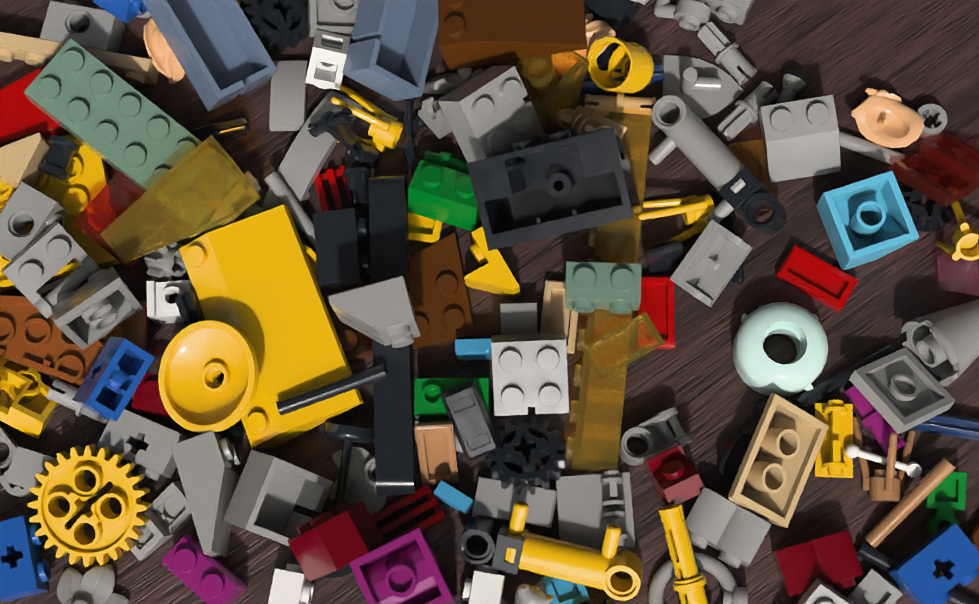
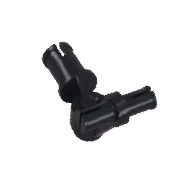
[308,107,379,209]

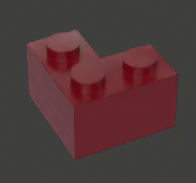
[288,500,384,582]

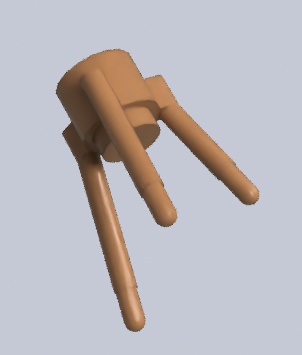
[853,416,915,502]

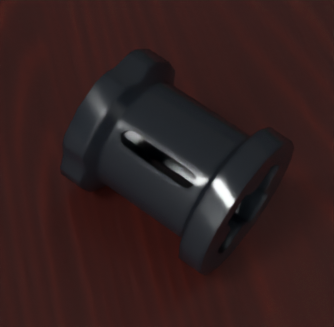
[37,135,80,181]

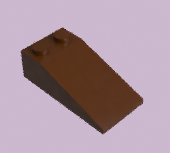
[438,0,587,70]

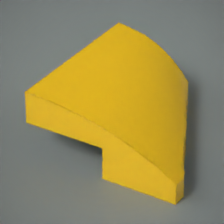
[0,357,58,439]

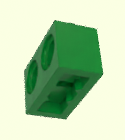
[414,378,490,422]

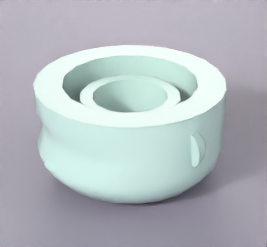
[732,302,829,397]

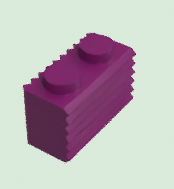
[162,534,248,604]

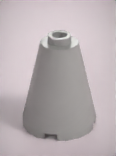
[901,299,979,387]

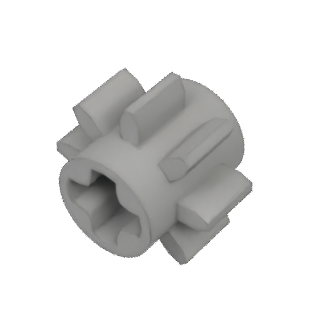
[144,237,187,282]

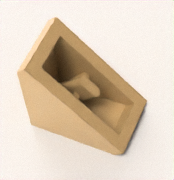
[0,133,50,189]

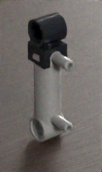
[648,95,787,235]

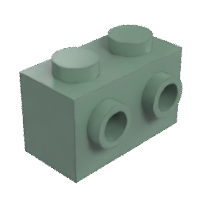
[565,262,641,314]

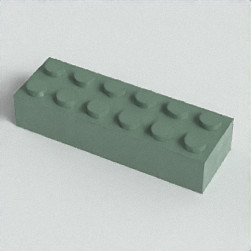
[24,38,241,234]

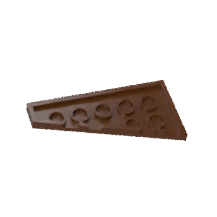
[326,232,476,363]

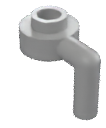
[654,0,711,31]

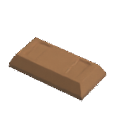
[415,420,459,485]

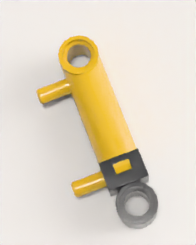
[458,501,643,601]

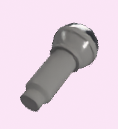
[776,69,807,104]

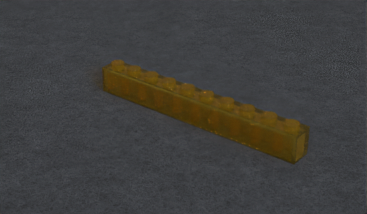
[565,111,652,473]

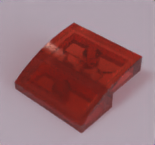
[892,132,979,207]

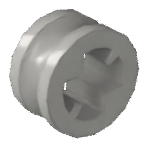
[917,104,947,139]

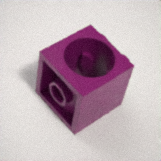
[349,528,457,604]

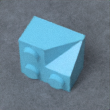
[816,171,919,271]

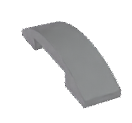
[262,90,362,222]

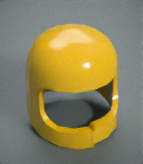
[587,37,654,93]

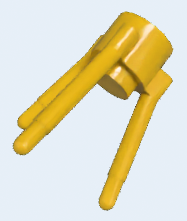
[331,84,404,153]
[936,189,979,261]
[638,194,715,242]

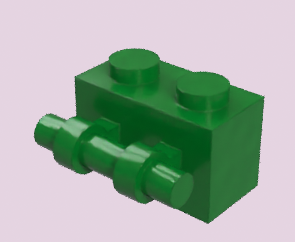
[408,150,480,232]

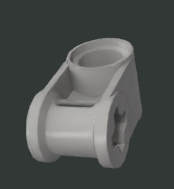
[618,407,692,466]

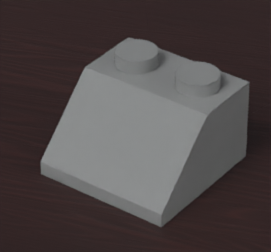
[758,95,841,184]
[328,276,421,348]

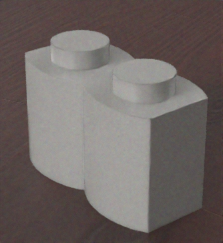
[685,487,771,569]

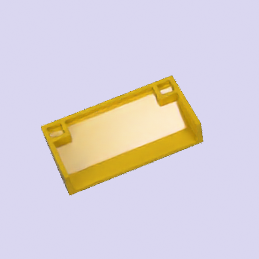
[179,204,364,448]

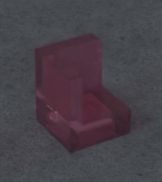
[937,245,979,296]

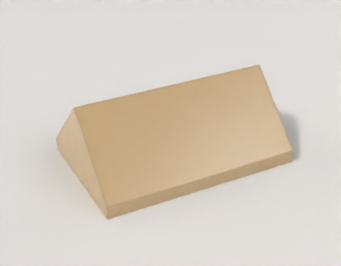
[727,393,829,528]

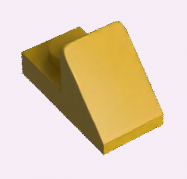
[464,226,520,298]

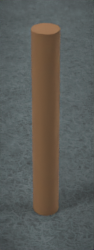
[864,457,956,548]

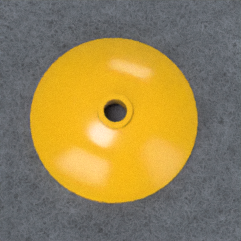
[158,320,259,433]

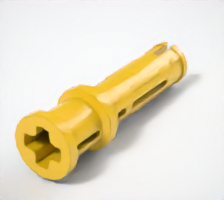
[658,503,708,604]

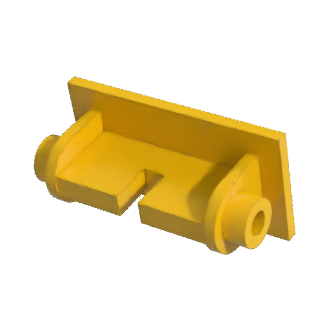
[815,400,853,478]

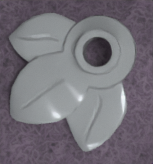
[329,447,387,516]
[57,564,129,604]

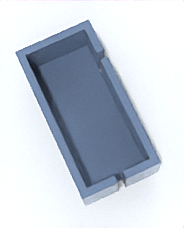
[142,0,277,112]
[342,0,438,101]

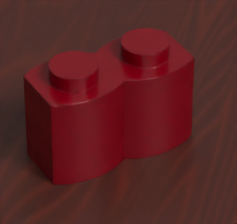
[772,530,863,601]

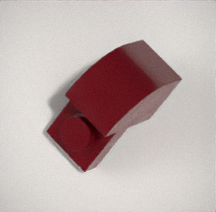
[643,441,703,506]

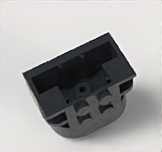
[467,127,642,251]

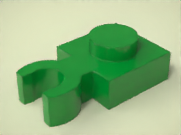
[923,469,967,535]

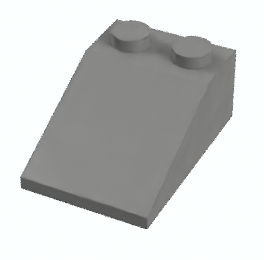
[51,266,143,350]
[170,430,241,560]

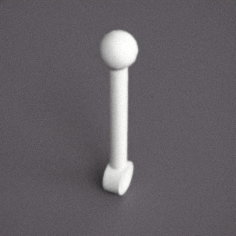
[845,444,922,478]

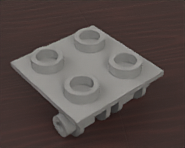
[556,470,635,549]

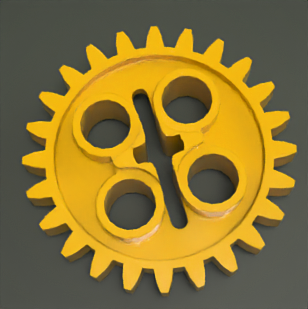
[28,444,152,567]

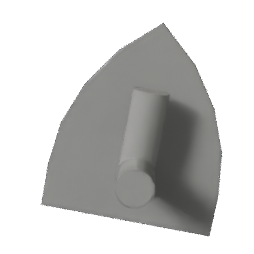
[662,55,744,122]

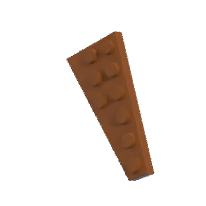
[0,295,149,406]

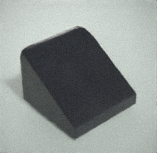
[642,239,684,275]

